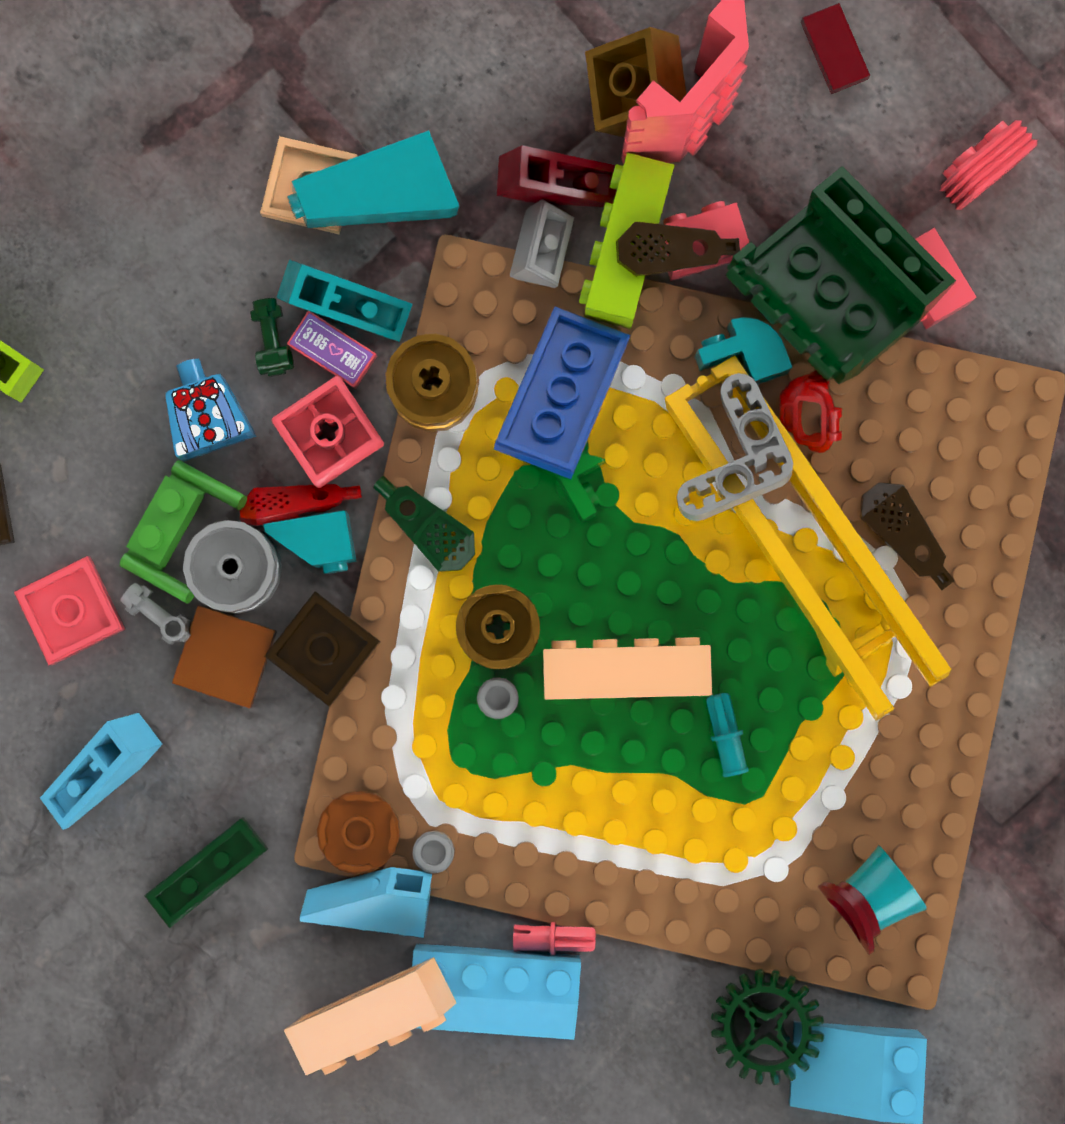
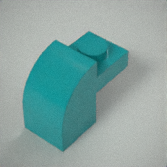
[694,318,793,385]

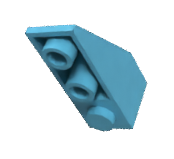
[300,867,432,938]

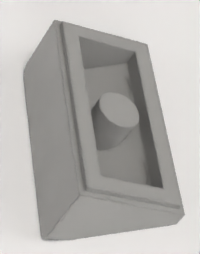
[510,199,574,288]

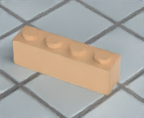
[543,637,712,700]
[284,957,456,1075]

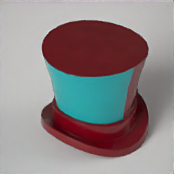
[818,845,927,955]

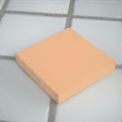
[260,136,358,235]

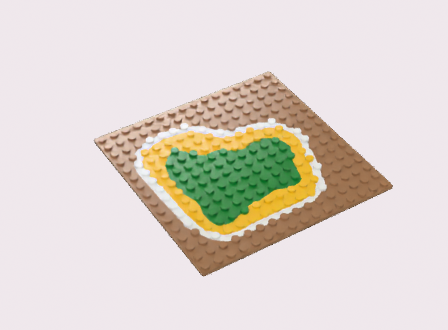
[294,235,1065,1010]

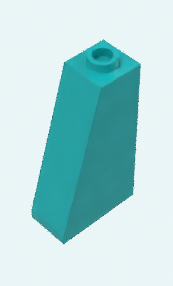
[287,130,459,228]

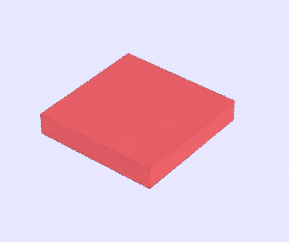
[14,556,125,665]

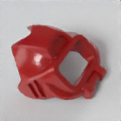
[779,370,842,453]

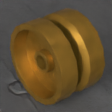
[385,333,478,432]

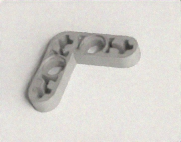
[677,373,793,521]

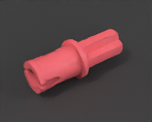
[513,922,596,955]

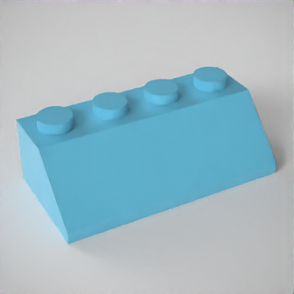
[412,943,581,1040]

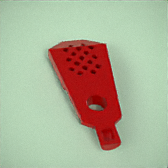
[240,484,362,526]

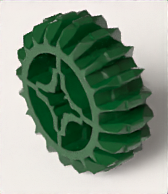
[711,969,825,1085]

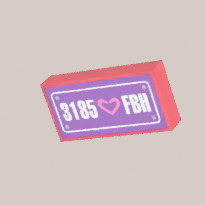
[287,310,377,389]

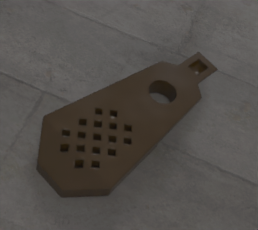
[616,222,740,277]
[860,483,955,590]

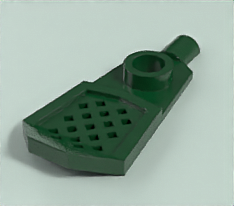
[373,476,475,572]

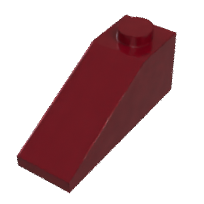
[497,145,617,207]

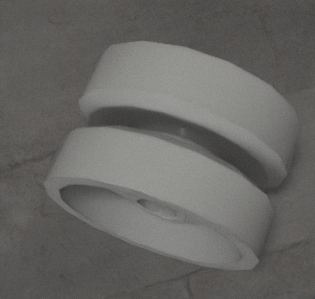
[183,520,282,614]

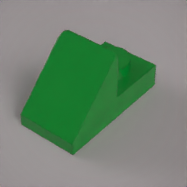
[552,453,605,523]

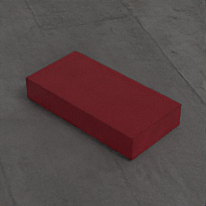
[800,3,870,94]

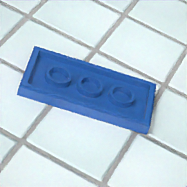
[494,306,630,479]

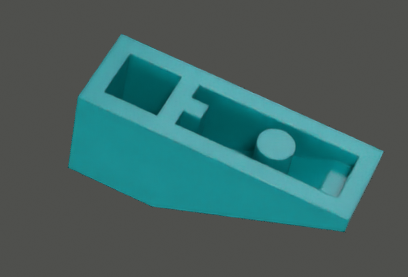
[276,259,413,342]

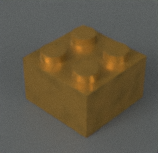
[585,27,687,137]

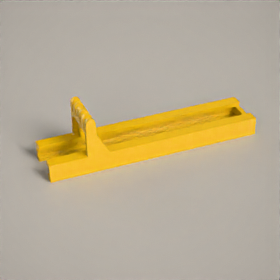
[665,355,951,721]

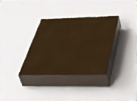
[264,591,381,707]

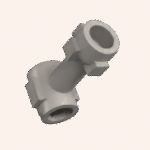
[120,583,191,645]

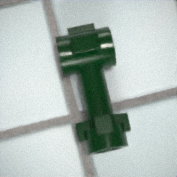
[250,298,294,377]

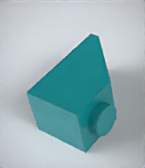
[264,510,357,574]

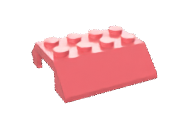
[621,0,749,164]

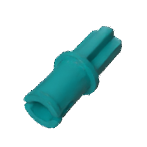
[706,693,749,777]

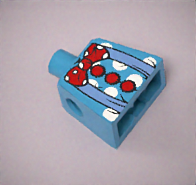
[165,359,256,462]

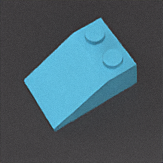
[789,1021,927,1124]

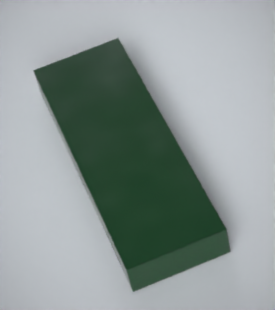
[144,817,268,928]

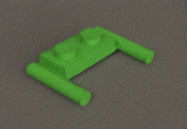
[120,460,247,604]

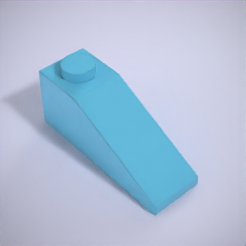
[40,713,162,830]

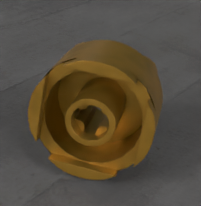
[456,585,540,669]

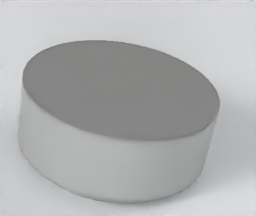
[477,678,519,719]
[413,831,455,873]

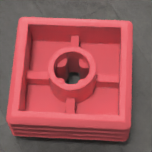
[940,120,1038,210]
[272,376,384,488]

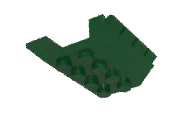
[725,166,956,384]

